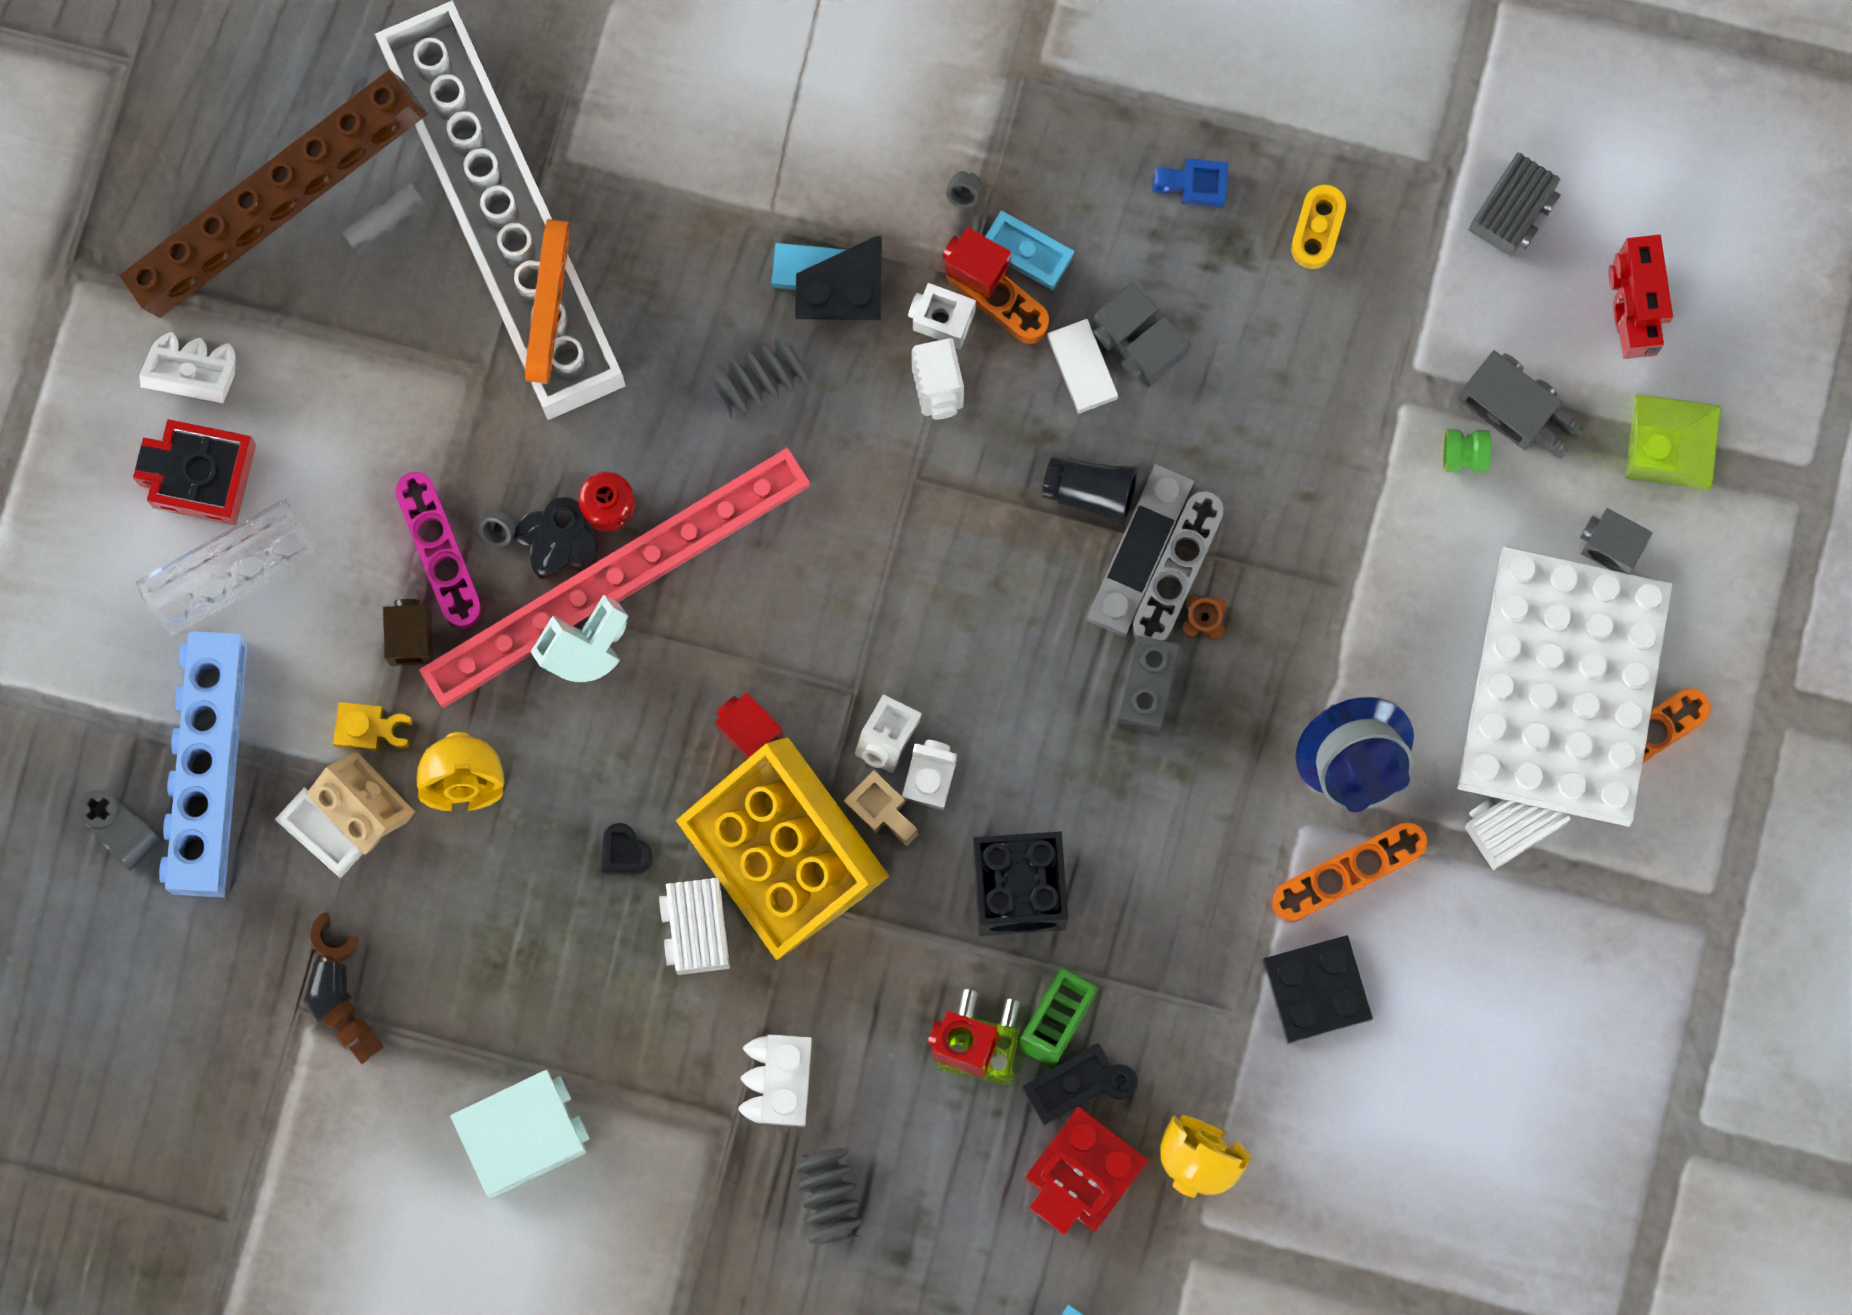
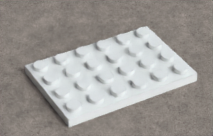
[1457,547,1672,827]

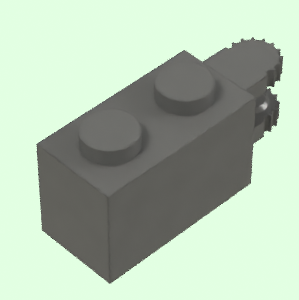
[1458,350,1584,458]

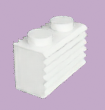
[912,338,964,420]
[1464,799,1571,871]
[659,878,730,975]

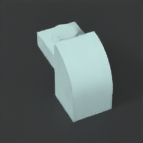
[531,595,628,682]

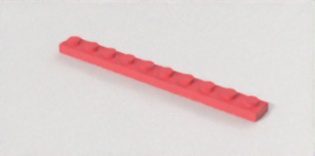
[419,447,810,709]

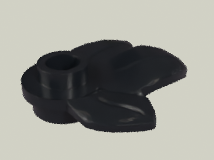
[514,497,597,579]

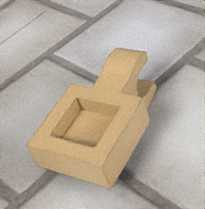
[844,770,919,847]

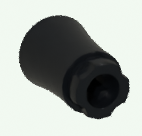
[1042,457,1138,525]

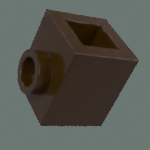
[383,599,433,666]

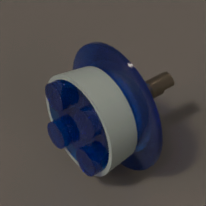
[1295,697,1414,812]

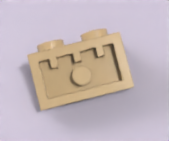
[307,751,415,854]

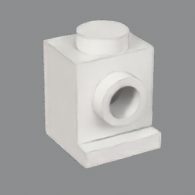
[908,283,976,350]

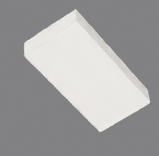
[1047,319,1118,414]
[275,787,362,878]

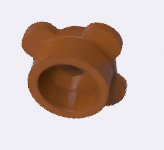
[1182,595,1227,640]

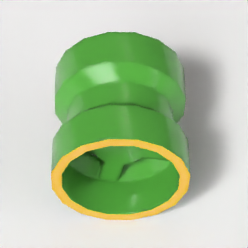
[1443,429,1491,473]

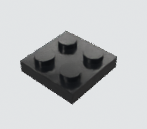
[1263,935,1373,1044]

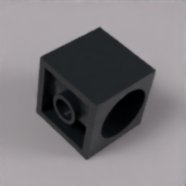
[973,831,1068,936]

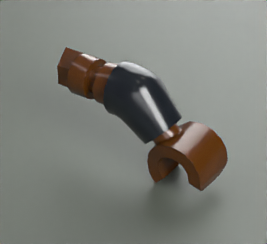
[305,912,384,1064]

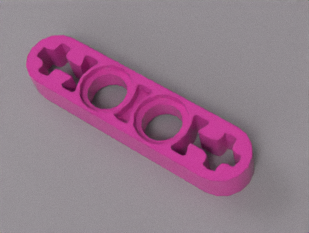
[395,472,483,630]

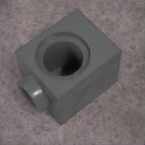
[1580,508,1653,575]

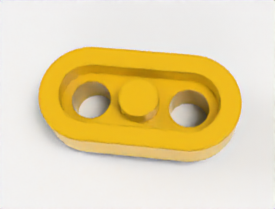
[1291,185,1346,269]

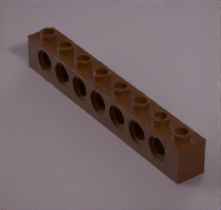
[119,69,428,318]

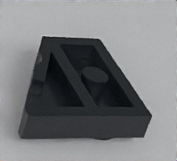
[795,236,882,320]

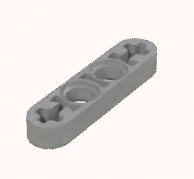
[1132,491,1224,641]

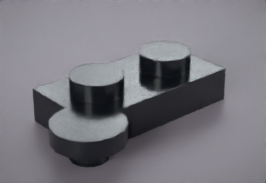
[1022,1043,1138,1126]

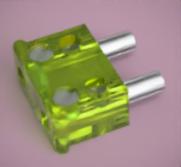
[936,989,1020,1086]

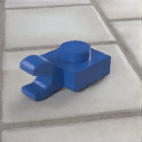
[1152,158,1228,208]

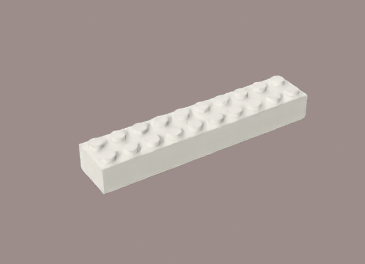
[375,0,626,420]

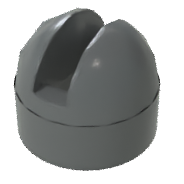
[946,171,982,208]
[479,509,516,547]

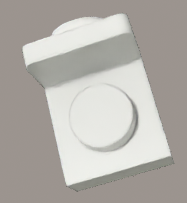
[855,695,922,773]
[902,740,957,811]

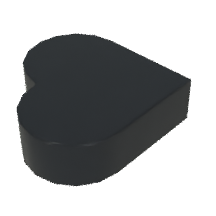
[602,823,653,875]

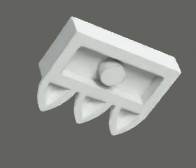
[139,332,236,403]
[738,1035,812,1127]

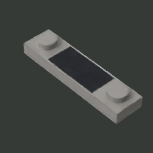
[1086,464,1194,638]

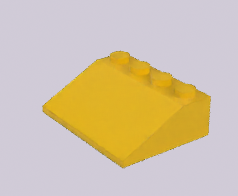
[676,737,890,960]

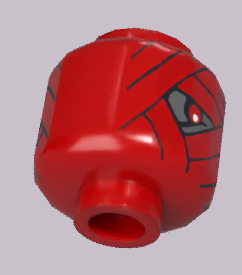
[578,471,636,532]

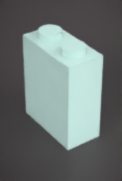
[450,1069,590,1199]

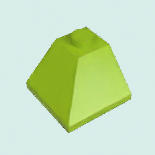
[1625,394,1721,490]

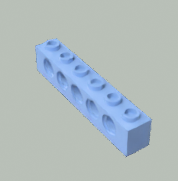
[159,631,248,898]

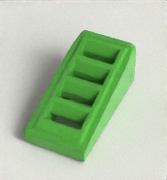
[1017,967,1099,1068]

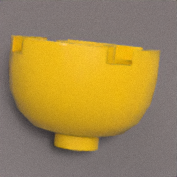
[416,732,504,812]
[1160,1115,1252,1198]

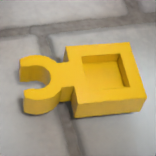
[333,702,413,752]

